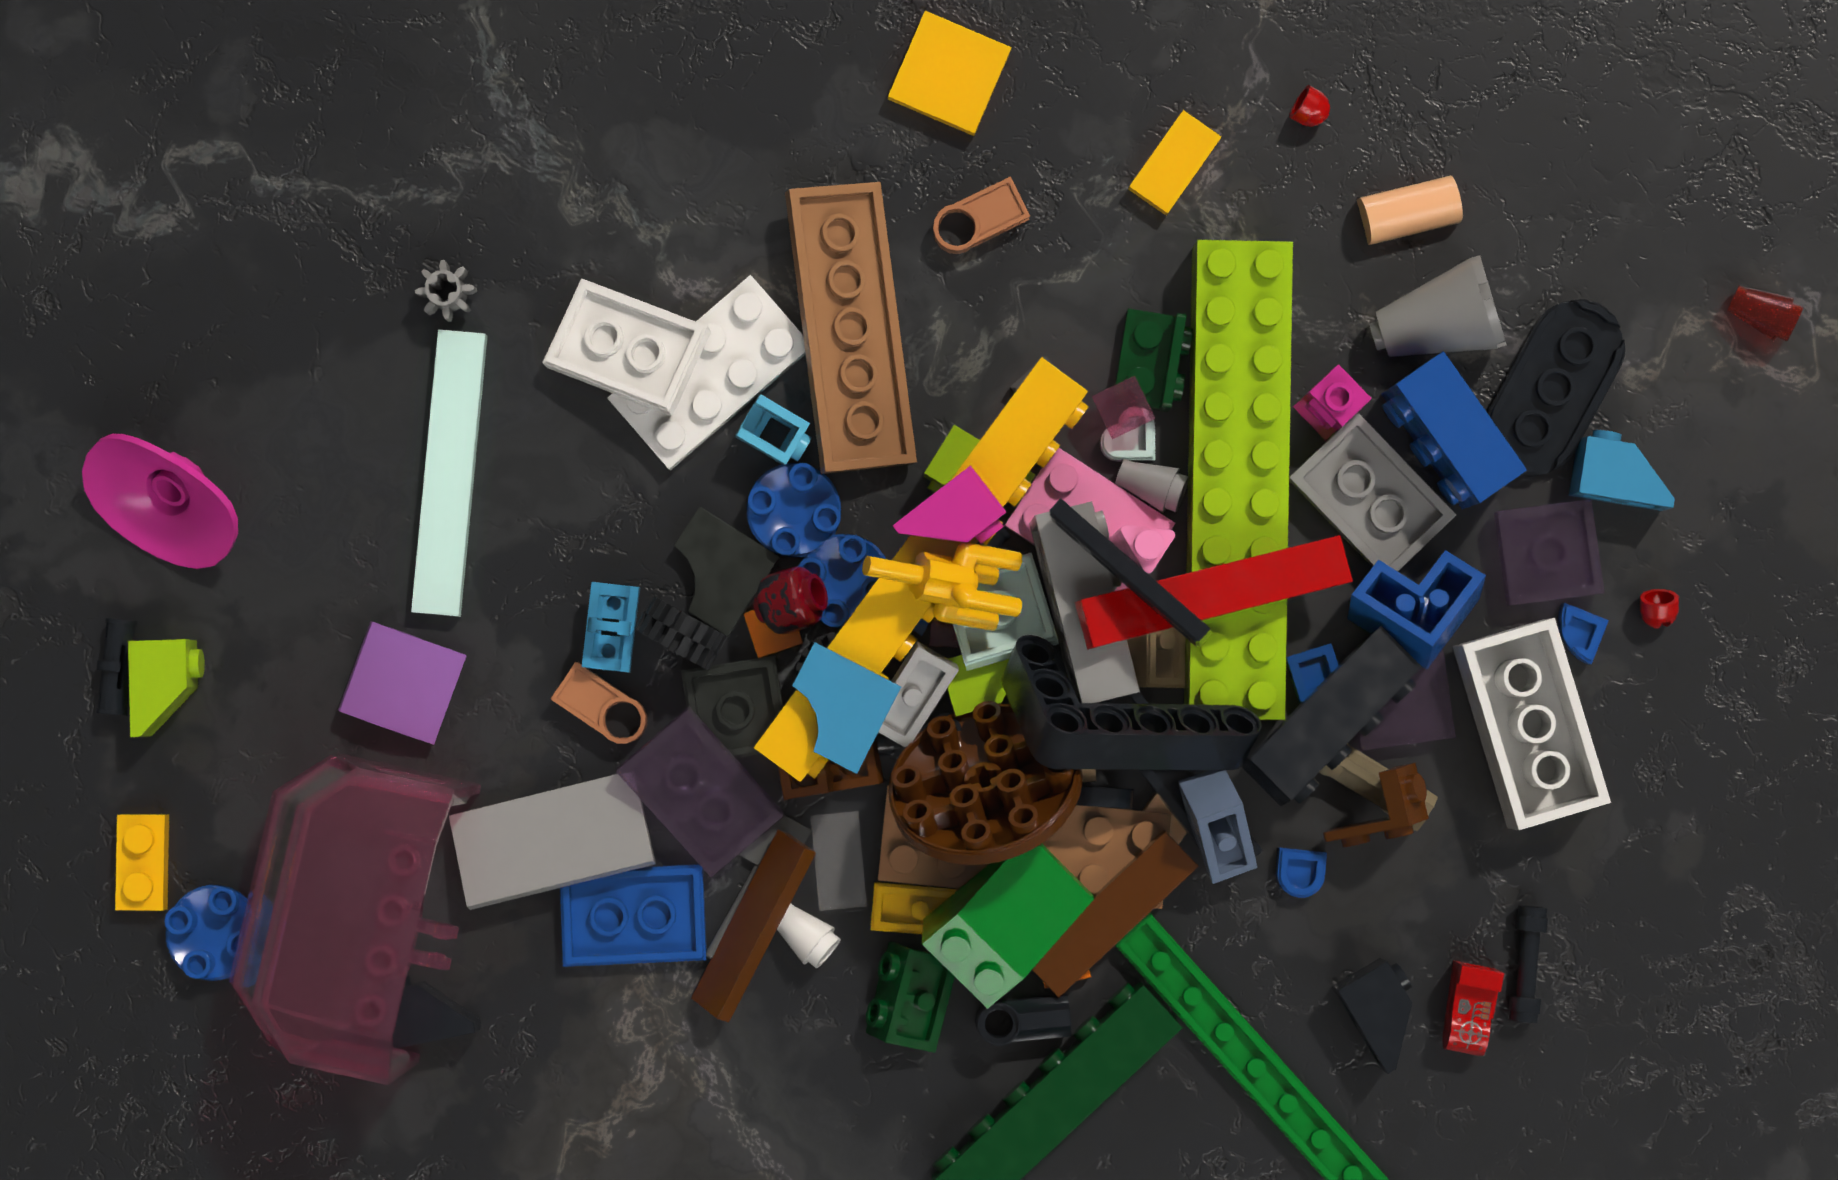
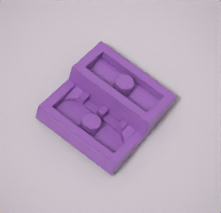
[338,621,467,745]

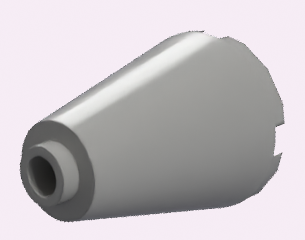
[1369,255,1507,357]

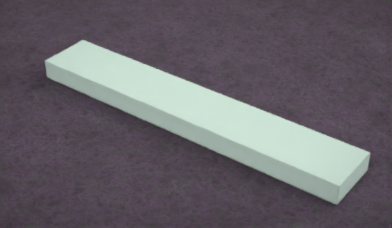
[411,329,488,617]

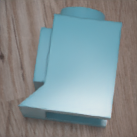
[734,394,812,465]

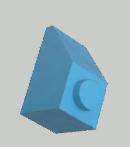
[1569,430,1675,511]

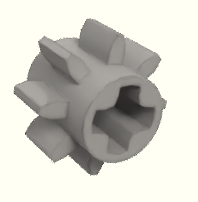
[415,260,477,322]

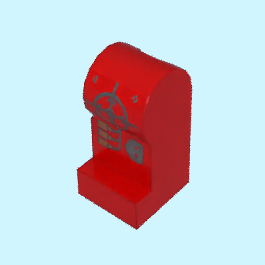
[1442,960,1504,1056]

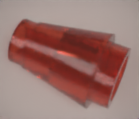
[1727,285,1803,342]

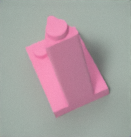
[1004,448,1175,591]

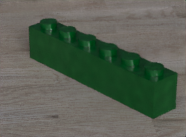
[931,981,1183,1180]

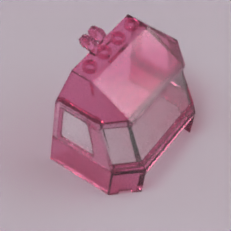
[229,754,481,1085]

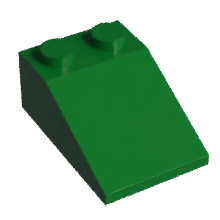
[922,844,1094,1009]

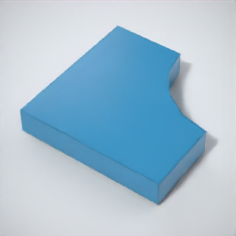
[792,642,901,774]

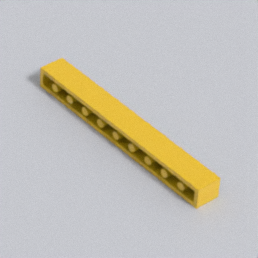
[754,357,1089,782]

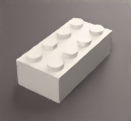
[1452,618,1611,830]

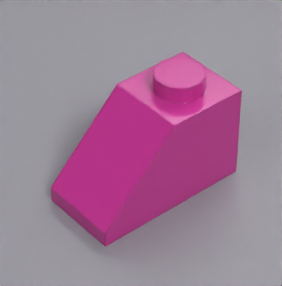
[892,465,1006,544]

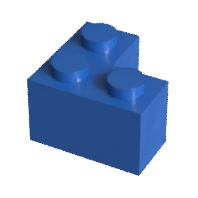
[1347,550,1486,670]

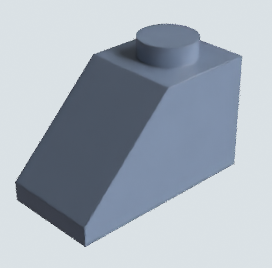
[1178,770,1258,884]

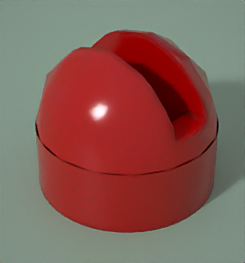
[1290,85,1330,127]
[1640,589,1679,628]

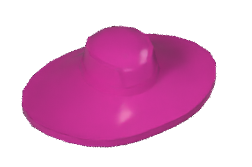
[82,434,238,569]

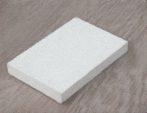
[543,278,711,416]

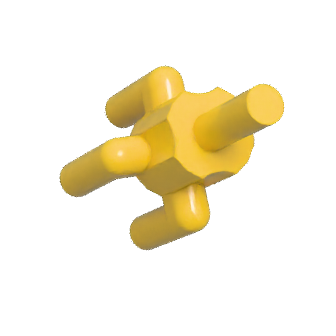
[862,542,1022,631]

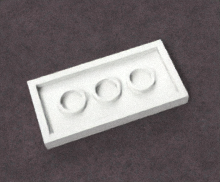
[608,275,806,471]

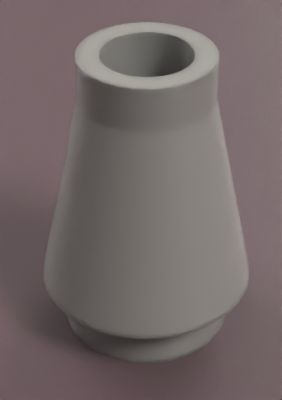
[1115,459,1189,513]

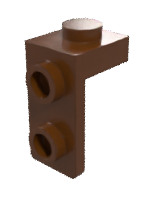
[1323,763,1429,847]

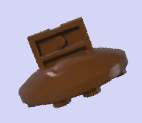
[888,701,1083,865]

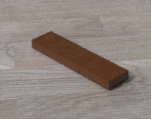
[691,830,816,1022]
[1032,830,1199,997]

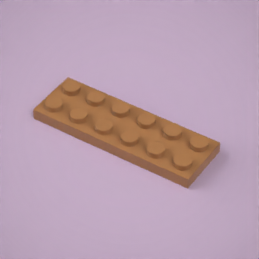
[785,182,917,474]
[878,785,1171,909]

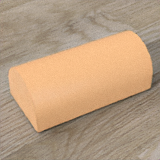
[1357,175,1463,245]

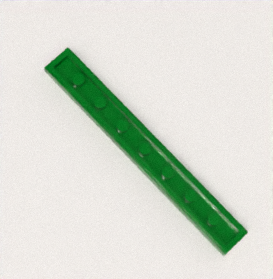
[1115,913,1389,1180]

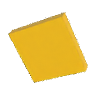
[888,11,1012,136]

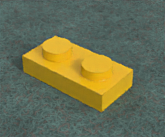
[115,814,169,911]

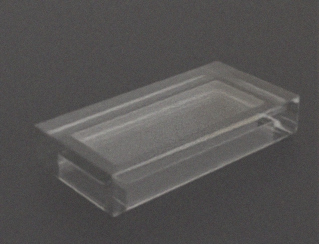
[811,811,867,911]

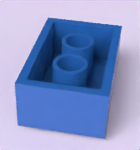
[1381,351,1527,510]

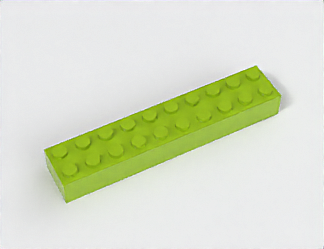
[1184,240,1293,720]

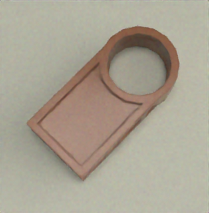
[933,176,1030,254]
[551,662,647,744]

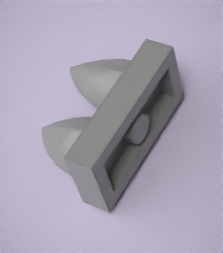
[879,641,959,748]

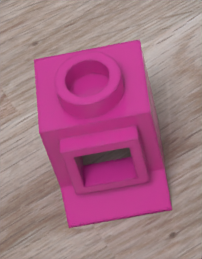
[1293,364,1372,441]

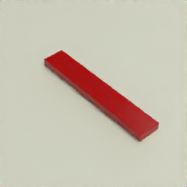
[1075,535,1353,650]

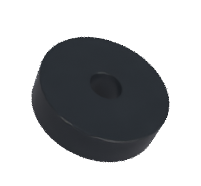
[1076,785,1134,808]

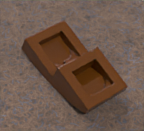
[778,738,884,800]

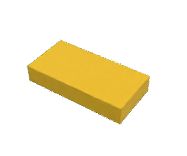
[1128,110,1221,216]

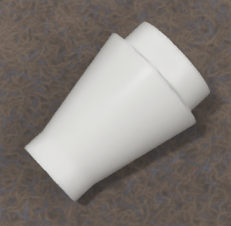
[777,903,841,968]

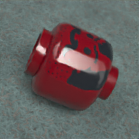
[753,566,828,634]

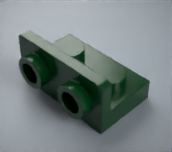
[1112,308,1193,412]
[866,941,955,1053]

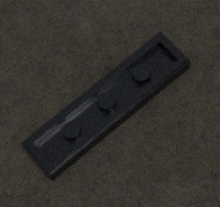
[1049,498,1212,647]

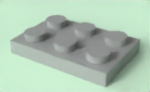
[1289,412,1456,571]

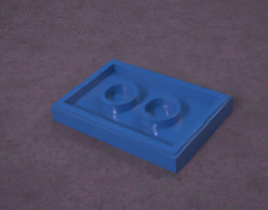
[560,864,707,967]

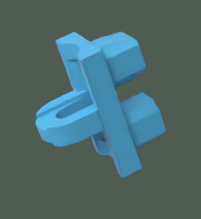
[582,582,640,673]

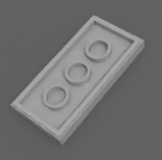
[449,770,656,910]

